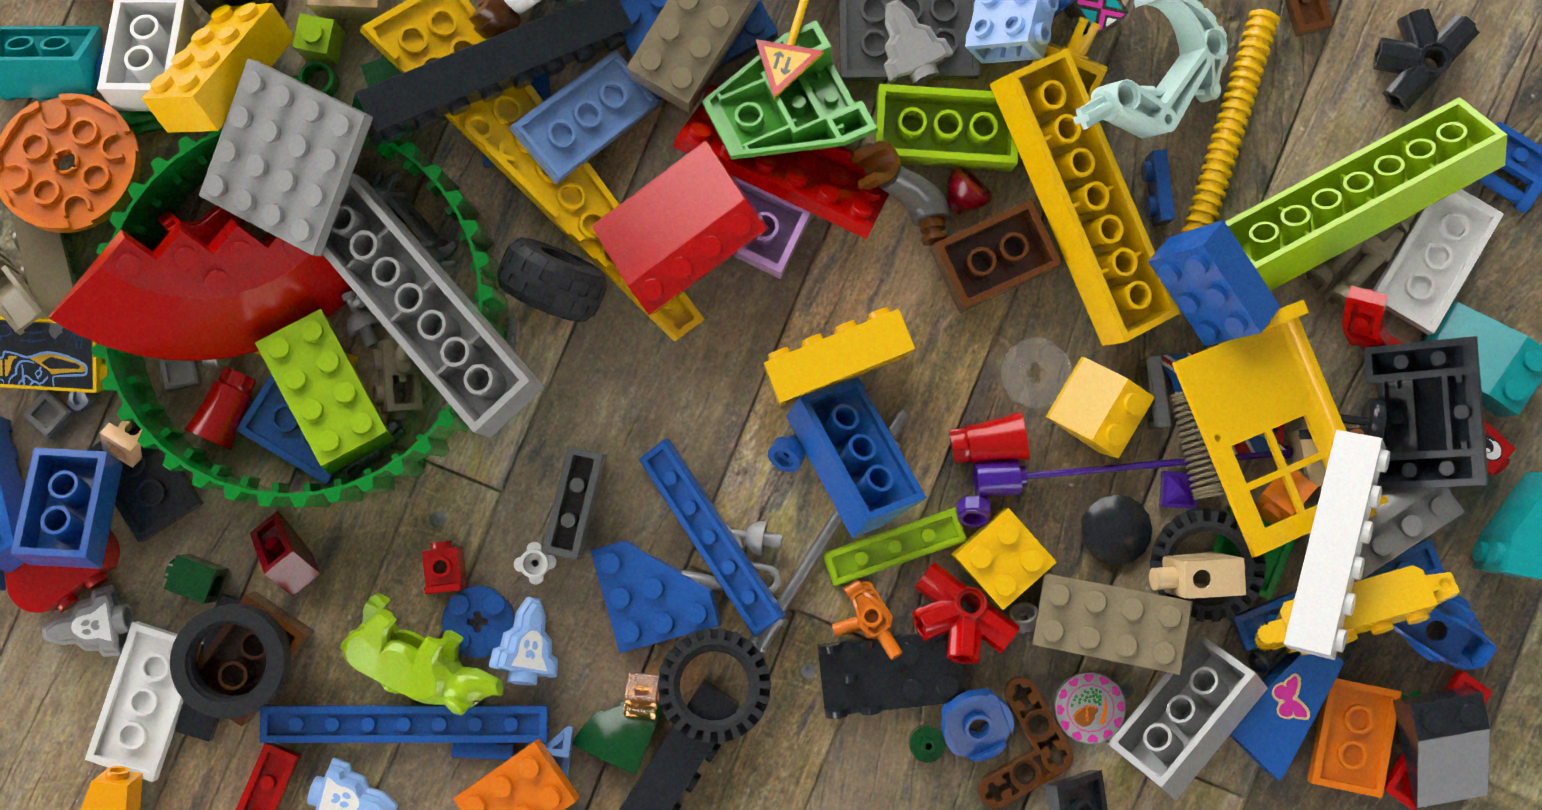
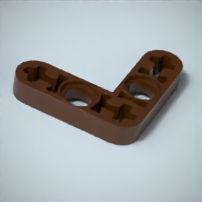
[977,676,1073,809]

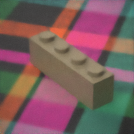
[12,218,84,317]

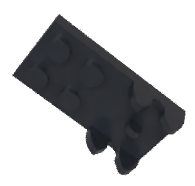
[817,632,966,719]

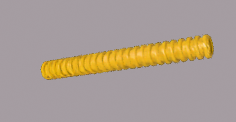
[1181,9,1280,233]

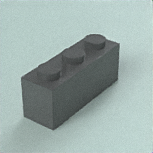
[542,446,607,560]

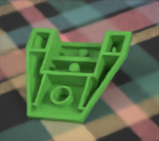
[702,20,878,160]

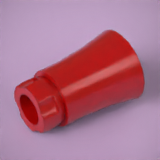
[184,366,257,450]
[949,411,1030,464]

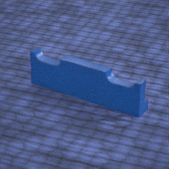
[451,743,514,761]

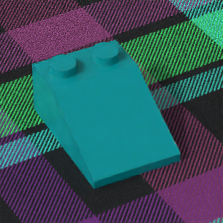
[1422,300,1542,418]
[1472,472,1542,580]

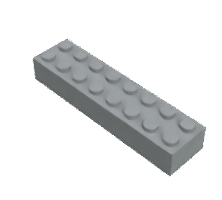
[322,173,545,438]

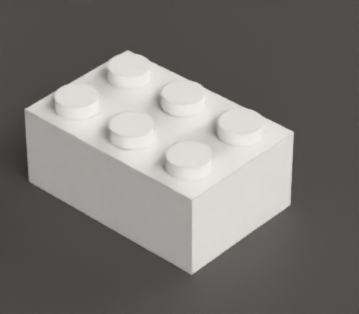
[97,0,200,111]

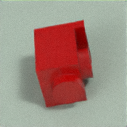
[422,540,467,594]

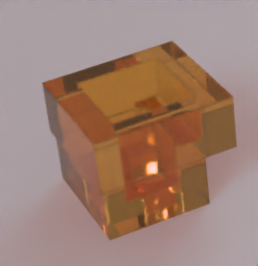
[623,672,659,719]

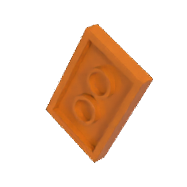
[1307,678,1401,798]
[453,738,580,810]

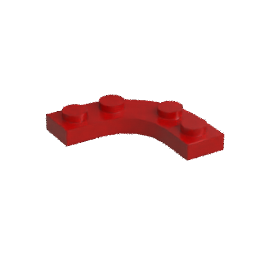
[1342,286,1404,351]

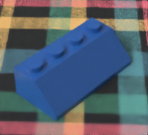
[786,377,927,538]

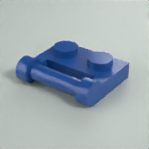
[1477,121,1542,213]

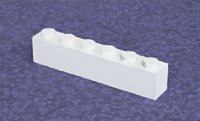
[1284,430,1390,660]

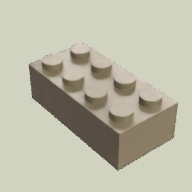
[626,0,759,114]
[1032,573,1193,675]

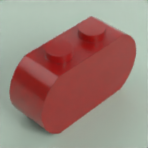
[6,530,120,613]

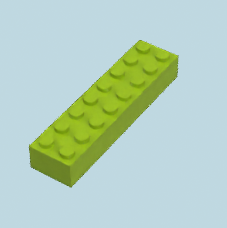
[1226,97,1507,291]

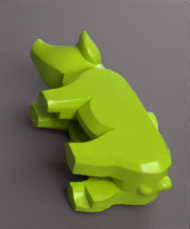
[340,593,503,716]

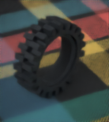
[1150,508,1266,622]
[657,628,771,743]

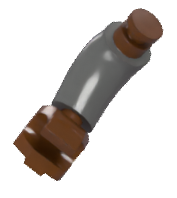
[849,141,951,246]

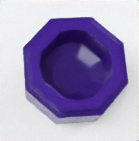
[957,496,992,527]

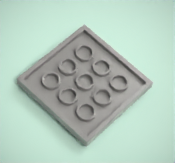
[199,59,373,256]

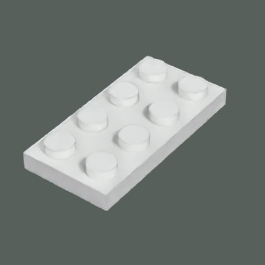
[1373,189,1504,335]
[85,621,203,782]

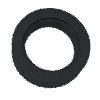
[170,603,291,718]

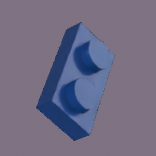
[1141,149,1175,226]

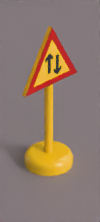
[755,0,824,99]

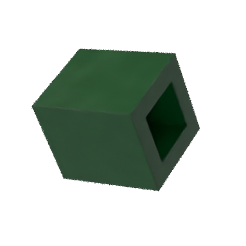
[163,554,229,604]

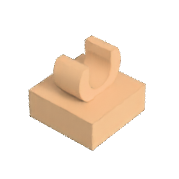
[100,421,142,468]

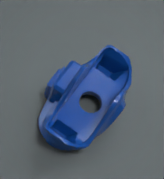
[1393,595,1497,670]

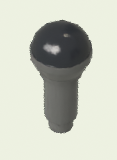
[1248,647,1287,673]

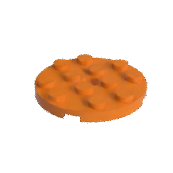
[0,93,141,233]

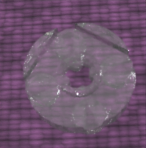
[1000,337,1072,409]

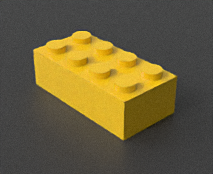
[141,3,294,133]
[764,306,915,407]

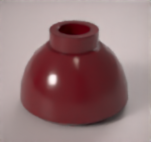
[946,167,992,214]

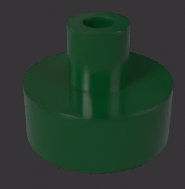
[909,725,945,763]

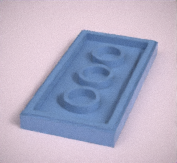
[509,49,661,185]

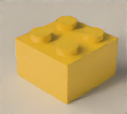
[950,508,1057,610]

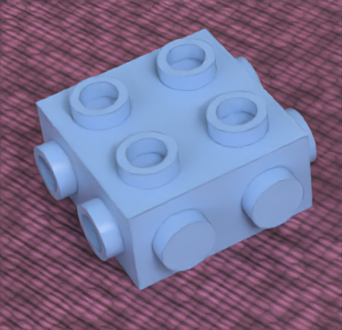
[965,0,1059,64]

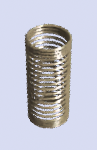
[1169,392,1226,500]

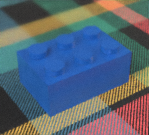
[1148,220,1280,346]
[10,448,123,569]

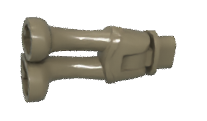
[1302,214,1416,312]

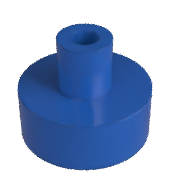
[768,435,806,472]

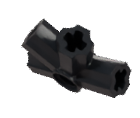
[1372,8,1480,113]

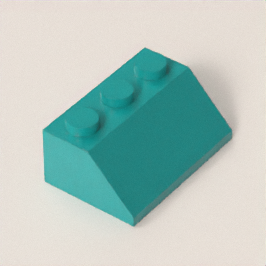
[0,26,102,101]

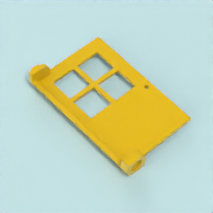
[1172,299,1389,558]

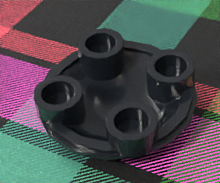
[1081,494,1153,565]

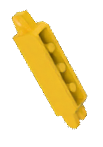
[1254,565,1460,655]

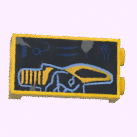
[0,314,109,393]

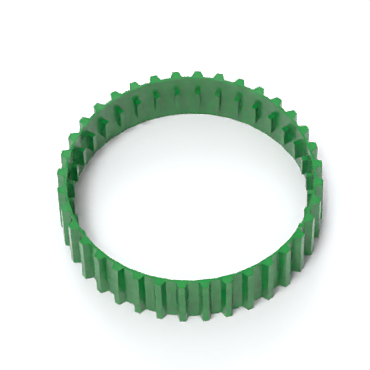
[91,125,508,508]

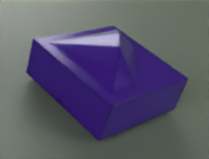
[1159,471,1198,509]

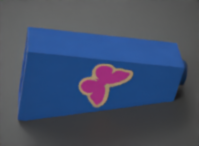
[1229,651,1344,780]

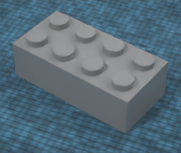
[1108,633,1268,801]

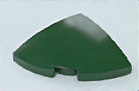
[572,699,663,775]

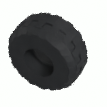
[497,237,608,322]

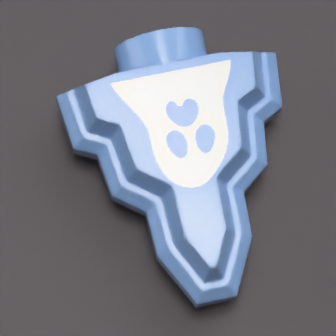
[489,597,558,686]
[307,757,398,810]

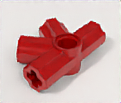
[912,562,1020,664]

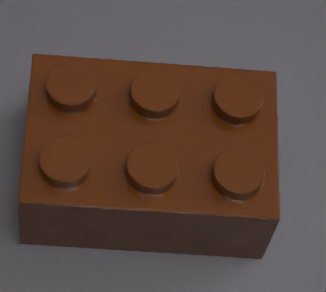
[930,199,1062,313]
[197,591,314,727]

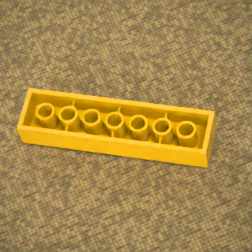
[989,48,1180,346]

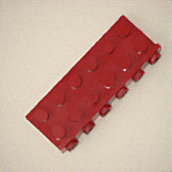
[673,84,889,239]

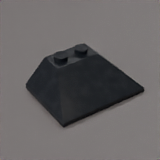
[1364,336,1489,490]

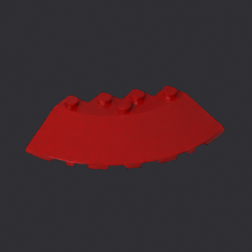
[48,218,353,361]

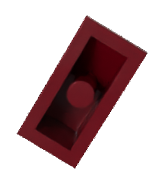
[250,511,321,596]

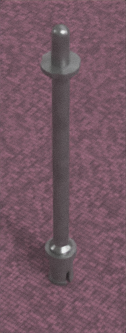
[747,407,909,654]

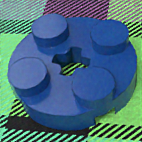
[442,586,515,658]
[941,688,1014,762]

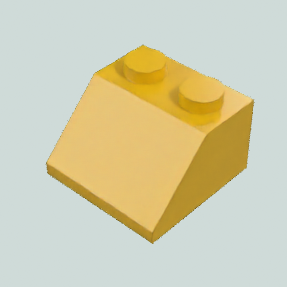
[1046,357,1155,458]

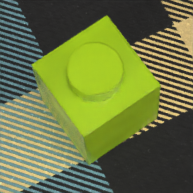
[292,13,345,65]

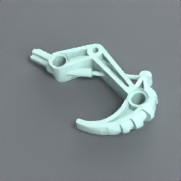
[1073,0,1229,139]

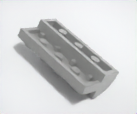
[1301,487,1465,582]

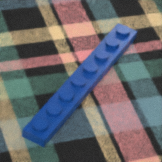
[260,705,549,743]

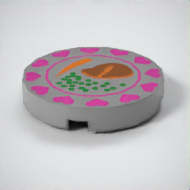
[1053,671,1126,744]

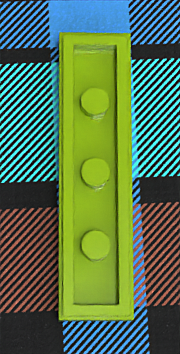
[822,507,968,587]

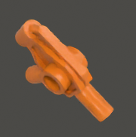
[832,579,903,660]

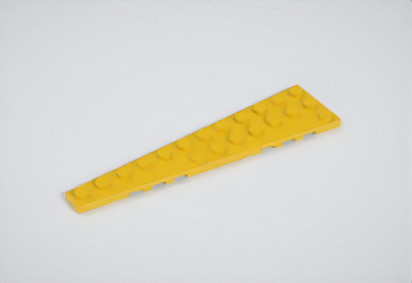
[360,0,705,342]

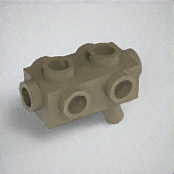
[370,334,427,420]

